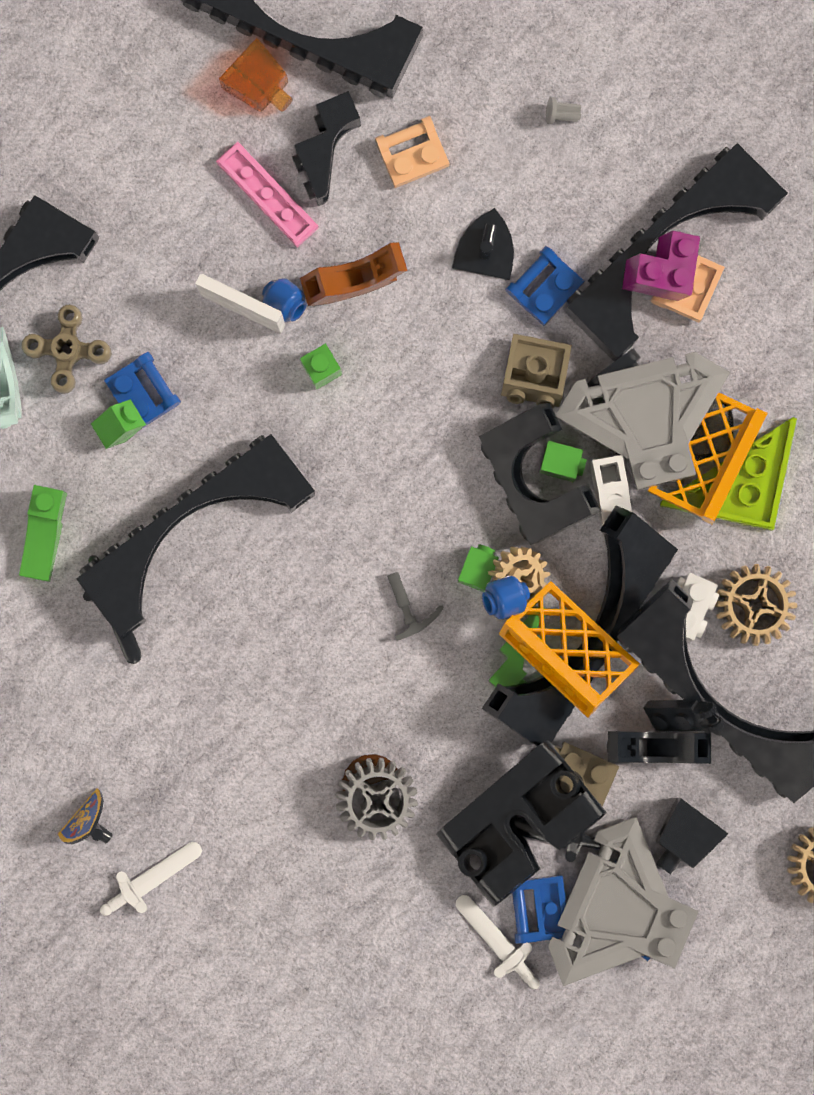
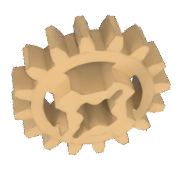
[487,546,550,608]

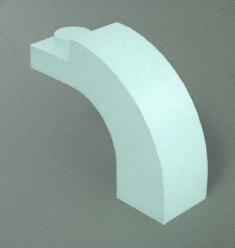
[0,327,22,429]

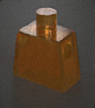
[219,38,293,112]

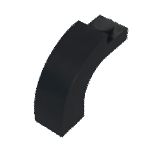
[606,731,711,764]

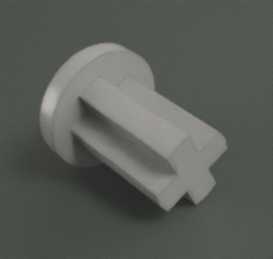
[546,97,581,124]

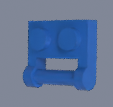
[505,246,585,326]
[104,352,181,428]
[512,875,566,944]

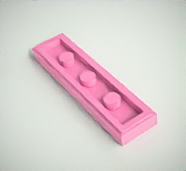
[216,141,319,248]

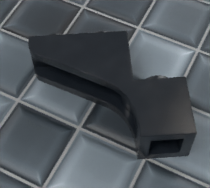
[292,91,361,206]

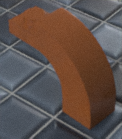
[300,242,408,306]

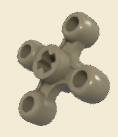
[21,304,112,394]

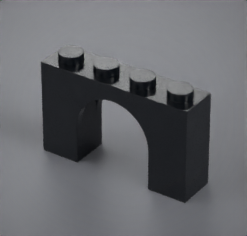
[479,403,602,545]

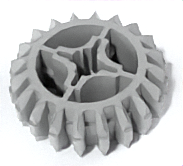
[335,758,418,840]

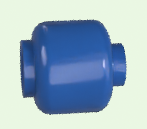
[262,278,307,323]
[482,575,530,620]

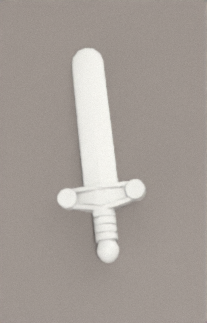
[100,842,202,916]
[456,895,540,989]

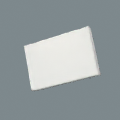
[195,274,285,334]

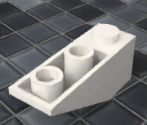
[590,455,632,553]

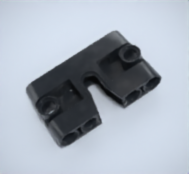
[436,740,607,907]

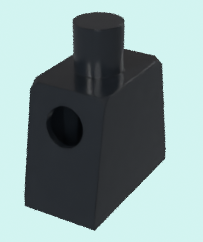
[656,797,728,875]

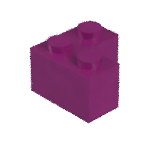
[622,230,700,301]

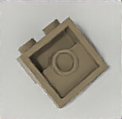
[501,333,572,409]
[554,742,619,806]

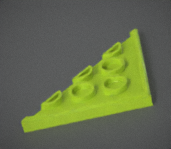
[660,417,797,531]

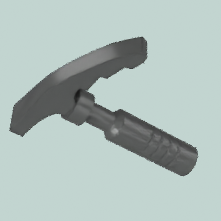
[387,572,444,641]

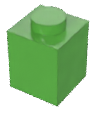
[300,343,342,390]
[91,399,146,449]
[539,441,587,482]
[458,544,499,592]

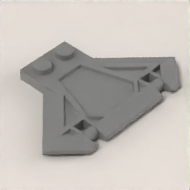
[555,352,730,491]
[548,817,699,986]

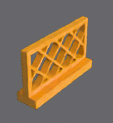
[648,393,768,525]
[499,581,640,718]

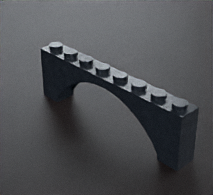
[181,0,423,99]
[565,143,788,362]
[0,195,99,291]
[76,434,315,639]
[482,505,678,746]
[617,579,814,803]

